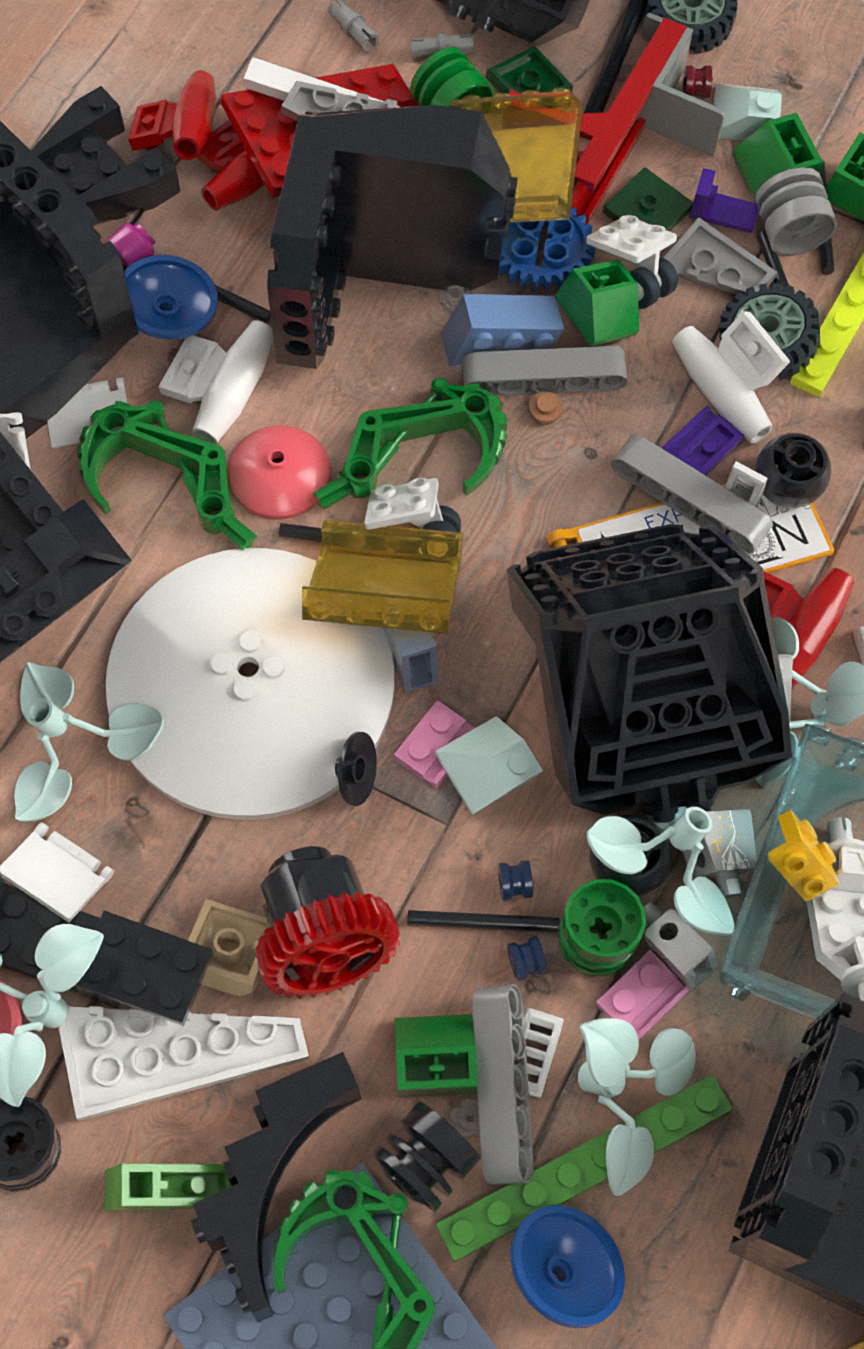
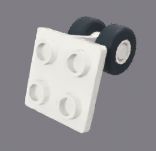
[586,215,678,309]
[364,478,461,562]

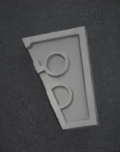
[280,81,398,122]
[664,218,777,297]

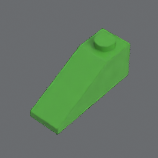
[104,1164,236,1212]

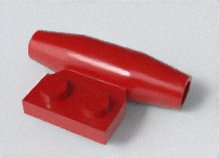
[128,70,217,160]
[196,120,265,211]
[763,568,854,689]

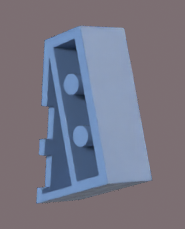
[441,294,564,366]

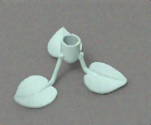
[756,617,864,788]
[14,662,164,822]
[586,806,735,936]
[0,924,104,1107]
[578,1018,696,1196]

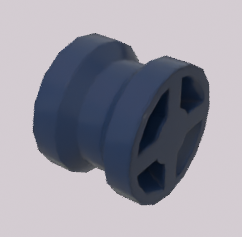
[498,860,533,901]
[507,936,548,981]

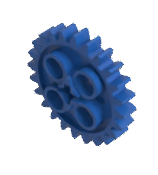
[499,207,595,292]

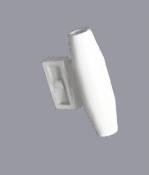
[672,311,790,444]
[158,321,274,444]

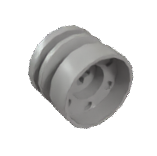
[755,167,838,256]

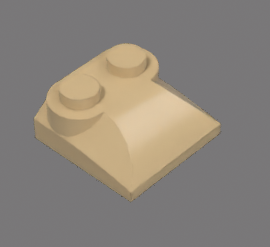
[188,899,269,996]

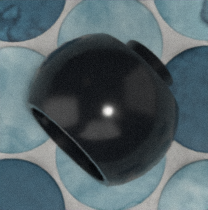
[755,433,832,508]
[589,815,671,896]

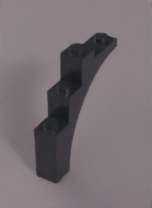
[191,1052,362,1323]

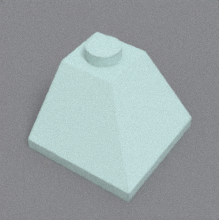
[713,83,782,141]
[434,716,543,815]

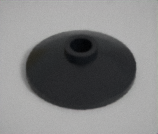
[335,732,377,806]

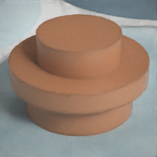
[529,391,563,425]

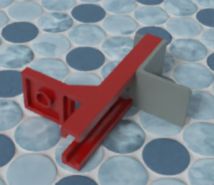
[503,13,726,224]

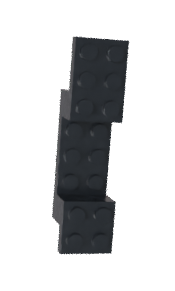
[0,876,214,1026]

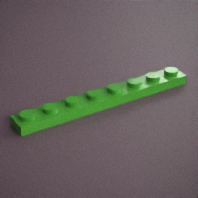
[436,1074,733,1263]

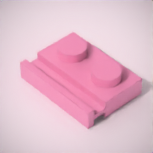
[394,700,477,789]
[595,950,690,1041]

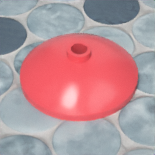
[228,425,331,519]

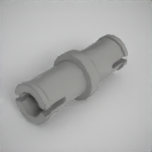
[328,0,380,51]
[411,33,474,59]

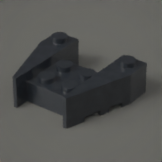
[31,86,181,221]

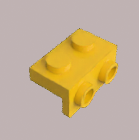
[767,809,839,901]

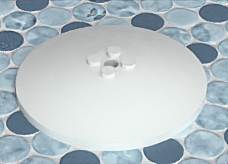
[105,548,394,820]

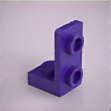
[690,168,759,233]

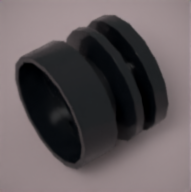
[0,1096,62,1192]
[373,1101,481,1213]

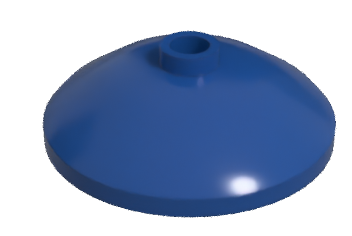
[124,255,218,340]
[510,1205,625,1328]

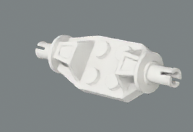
[806,817,864,1001]

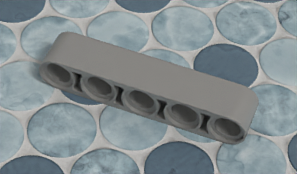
[461,346,628,396]
[611,434,773,554]
[473,984,533,1185]

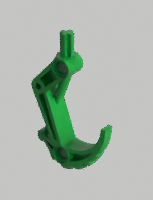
[313,378,508,510]
[77,400,257,551]
[274,1169,436,1349]

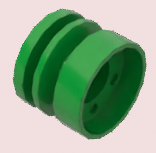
[410,47,495,117]
[558,879,646,976]

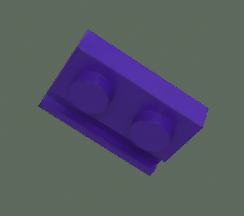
[662,405,744,476]

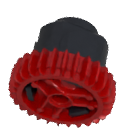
[255,846,401,999]

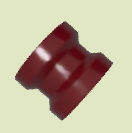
[683,65,713,98]

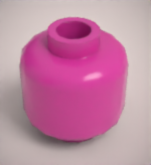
[106,223,156,269]

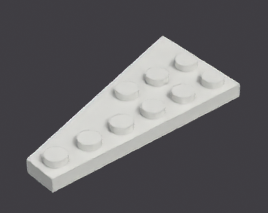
[58,1005,310,1121]

